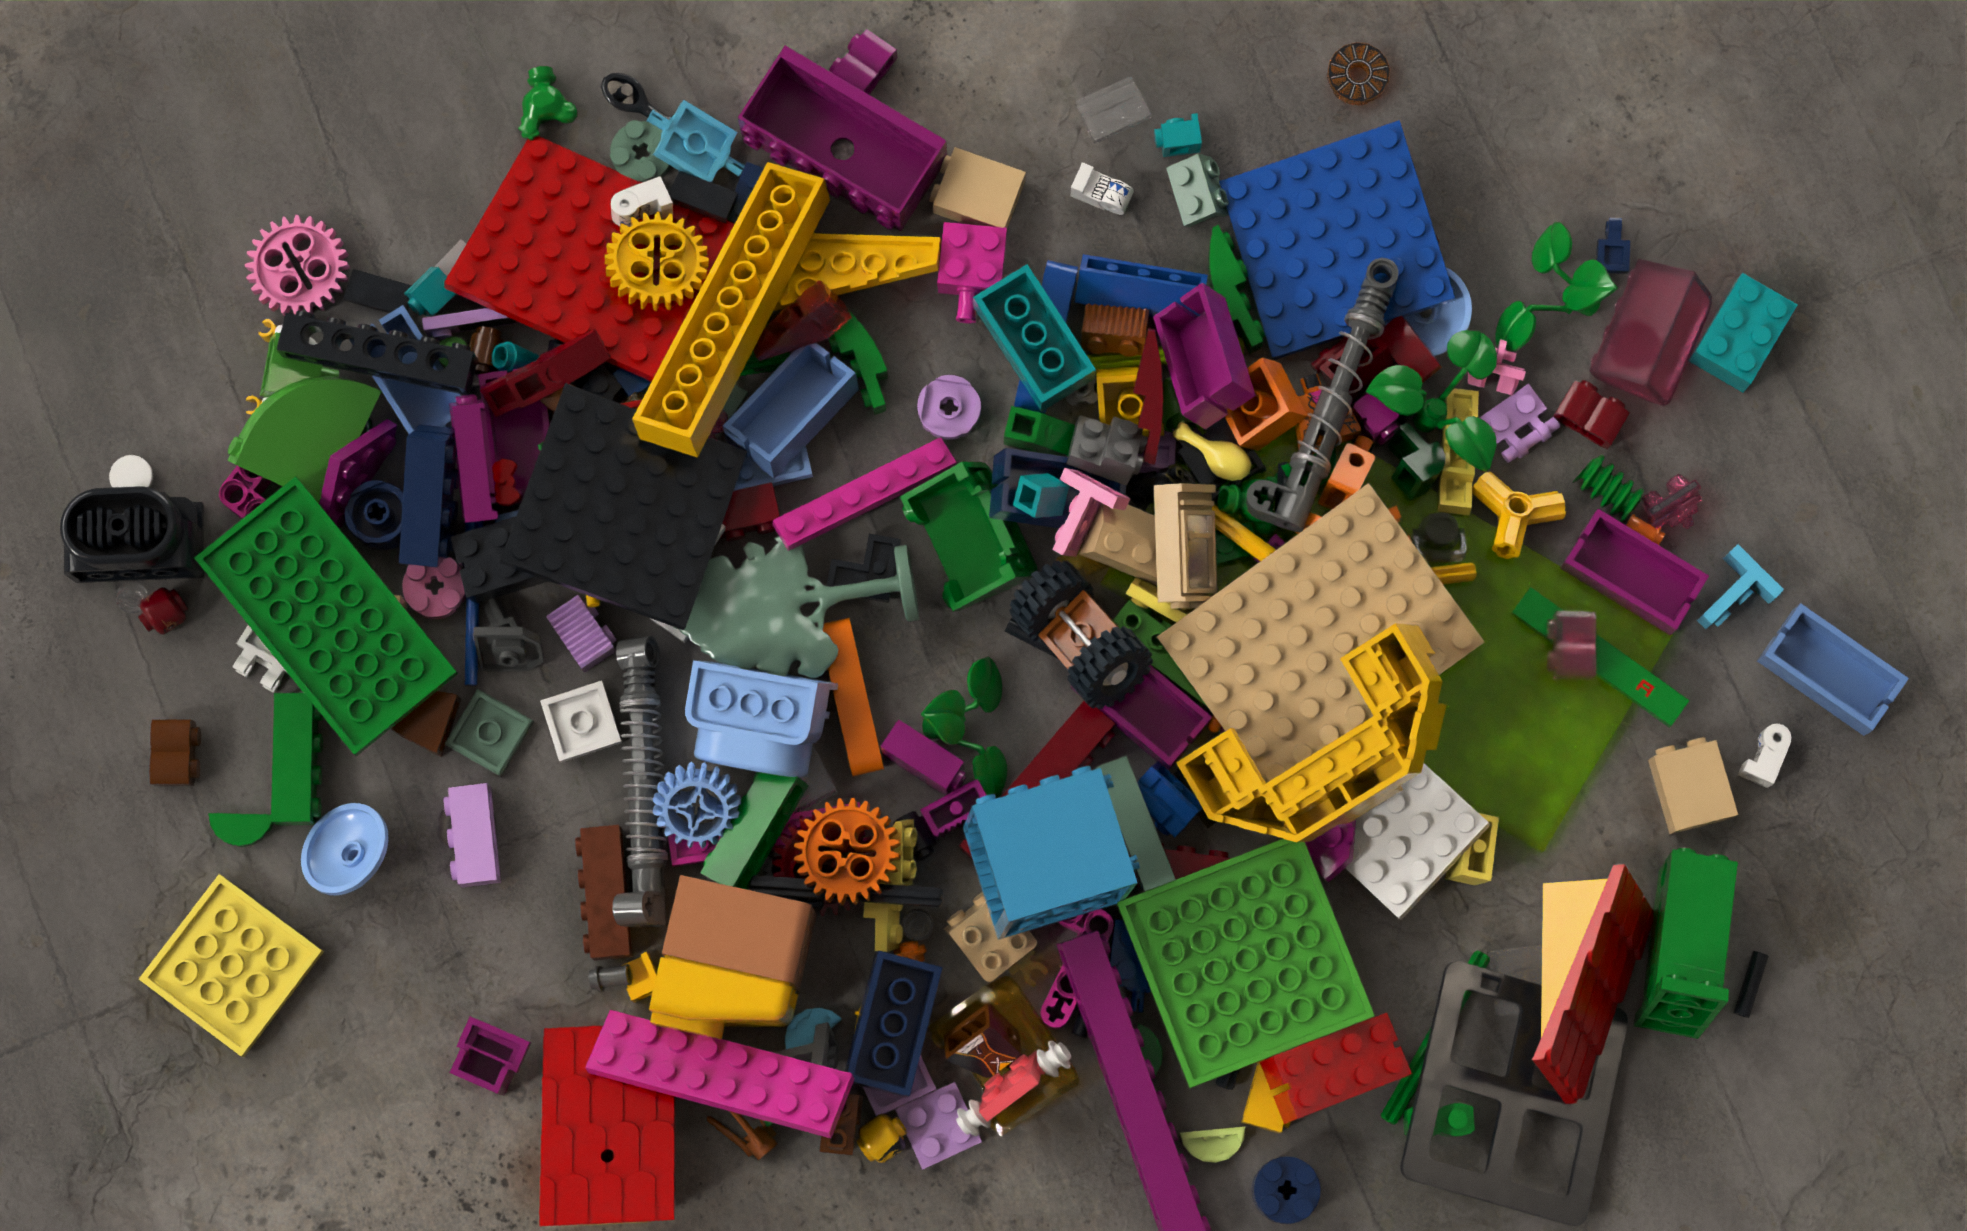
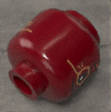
[138,587,188,635]

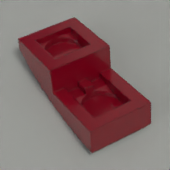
[1378,316,1442,383]

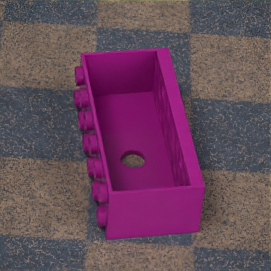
[738,45,947,231]

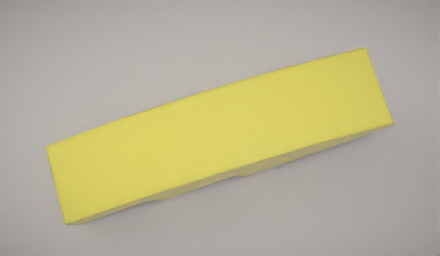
[1438,388,1479,515]

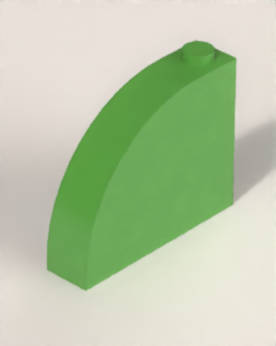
[227,376,381,503]

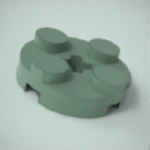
[610,120,671,182]

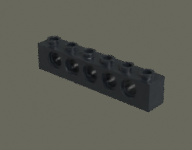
[276,311,478,395]

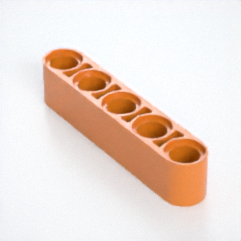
[823,618,884,777]

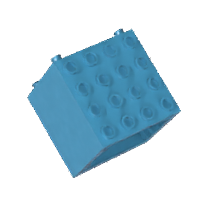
[963,766,1140,940]

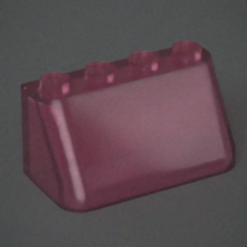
[1589,259,1712,406]

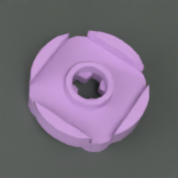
[917,375,981,440]

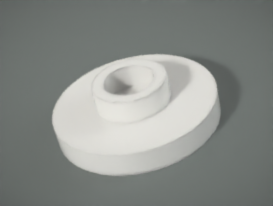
[109,455,153,487]

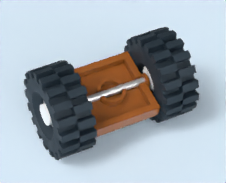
[1009,560,1153,709]

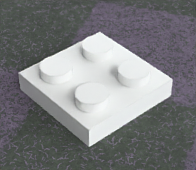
[540,680,622,763]

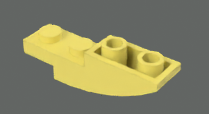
[863,819,917,952]

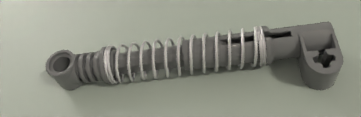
[612,636,668,928]

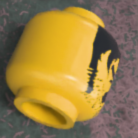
[857,1114,908,1163]

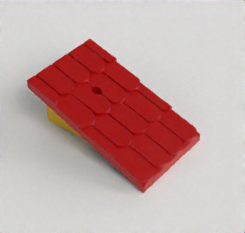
[1532,864,1654,1104]
[539,1026,675,1227]

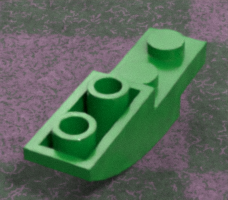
[1208,225,1265,354]
[817,297,888,415]

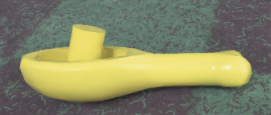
[1172,422,1252,481]

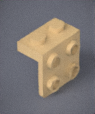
[944,892,1037,982]

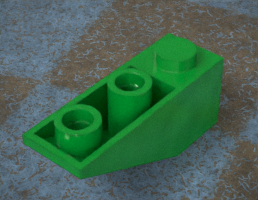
[1004,406,1075,457]

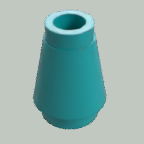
[492,341,539,373]

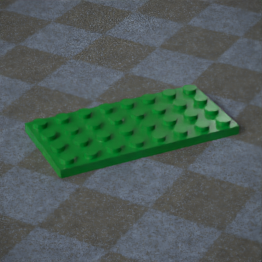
[194,476,458,757]

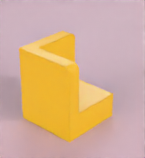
[621,951,657,1003]

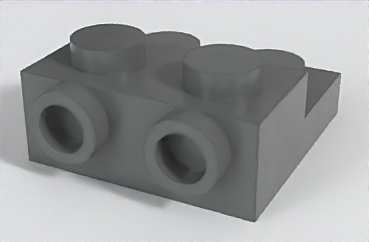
[1066,415,1148,486]

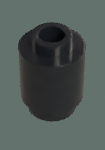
[893,811,937,861]

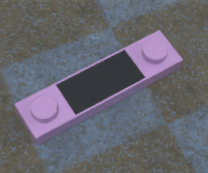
[422,308,520,340]

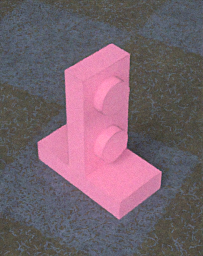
[1052,468,1130,557]

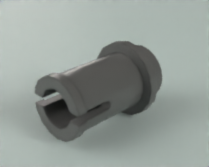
[589,964,633,992]

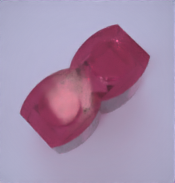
[1547,611,1596,680]

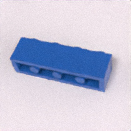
[1075,254,1208,318]

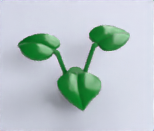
[1496,222,1618,352]
[1366,330,1497,472]
[921,656,1008,799]

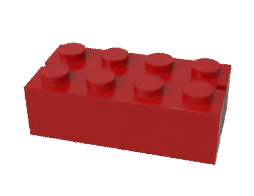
[1260,1012,1412,1124]

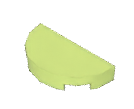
[1180,1127,1245,1163]

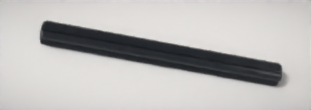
[749,875,943,907]

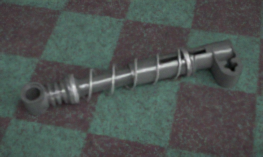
[1246,258,1399,532]

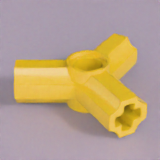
[1472,471,1566,559]

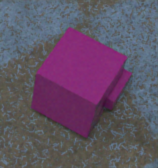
[449,1016,531,1096]

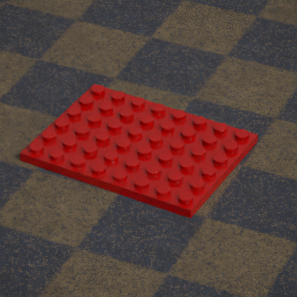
[444,136,734,382]

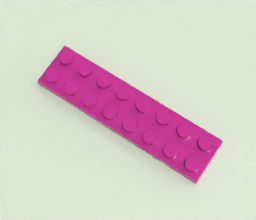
[585,1010,854,1138]

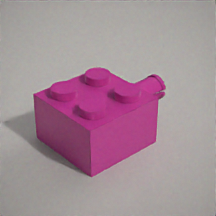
[937,222,1007,324]

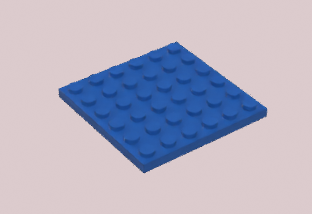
[1219,120,1456,360]

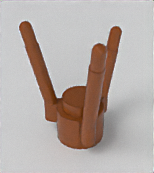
[706,1111,778,1160]

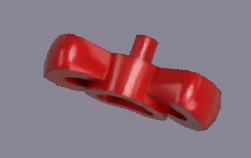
[492,458,522,507]

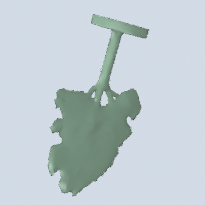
[674,536,920,678]

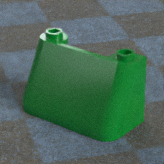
[900,461,1038,612]

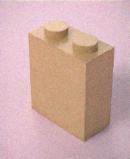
[929,147,1026,229]
[1648,737,1738,835]

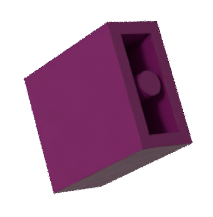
[880,719,966,796]

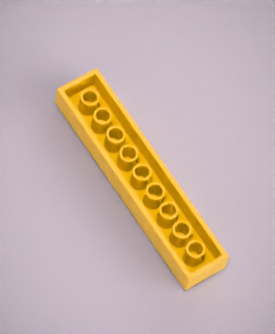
[632,162,830,458]

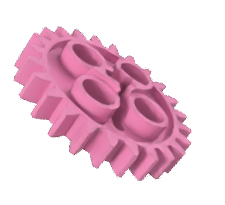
[245,215,350,316]

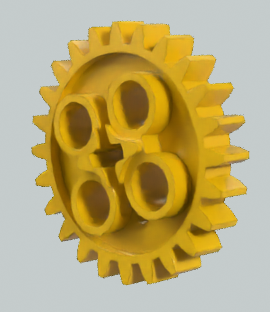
[605,212,709,311]

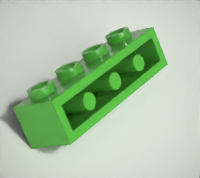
[1113,600,1209,712]

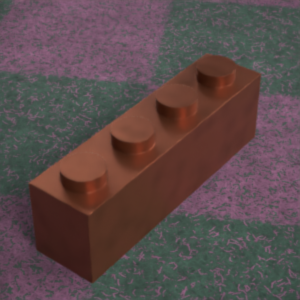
[575,825,633,961]

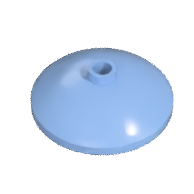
[1385,267,1472,356]
[301,803,388,896]

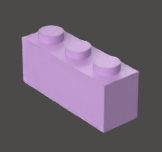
[444,783,501,888]

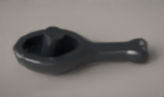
[601,73,672,119]

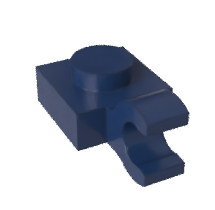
[1596,217,1630,274]

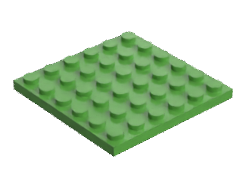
[1117,838,1375,1089]

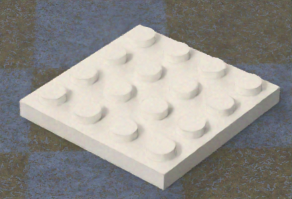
[1345,763,1491,920]

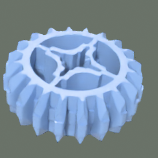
[653,761,741,849]

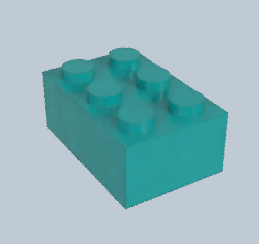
[1688,273,1798,393]

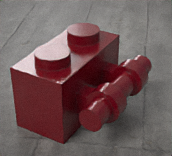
[1310,335,1395,401]

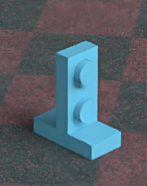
[1697,544,1784,629]

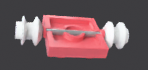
[956,1041,1071,1136]

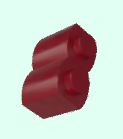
[1552,380,1630,449]

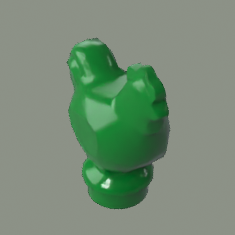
[518,66,578,140]
[1217,473,1278,535]

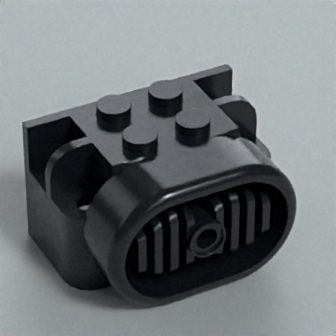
[60,486,204,583]

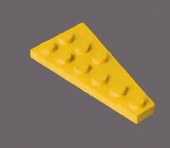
[773,233,942,311]

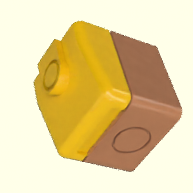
[649,875,817,1039]

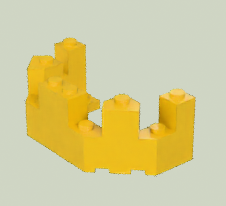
[1176,623,1447,842]

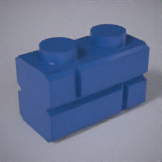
[1137,761,1203,838]

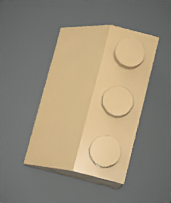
[1079,503,1157,586]

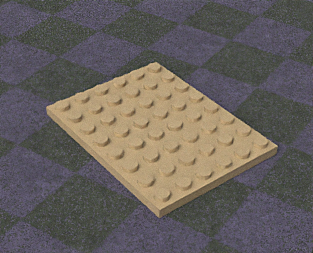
[1157,483,1485,783]

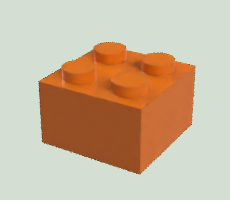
[1225,357,1308,451]

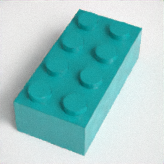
[973,264,1096,412]

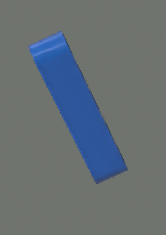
[1014,260,1079,414]

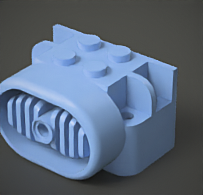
[685,660,838,778]

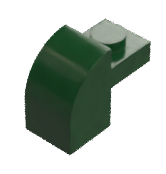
[1388,423,1445,501]

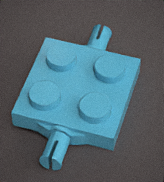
[646,100,745,182]

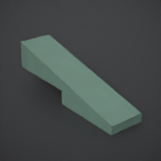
[1095,756,1176,891]

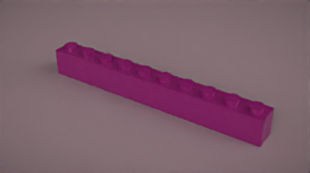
[1056,930,1211,1231]

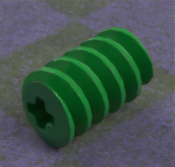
[1572,455,1644,523]

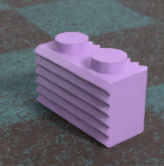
[546,595,617,673]

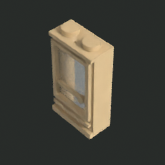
[1154,483,1217,609]

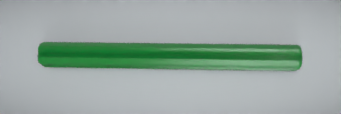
[1381,950,1490,1125]

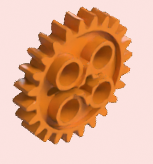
[794,798,901,905]

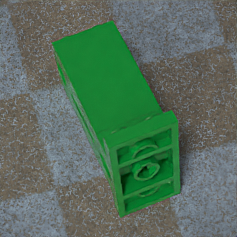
[1634,848,1738,1039]

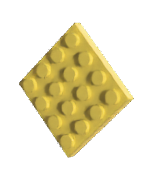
[139,874,324,1057]

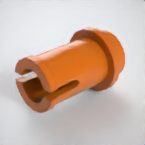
[1626,514,1665,545]

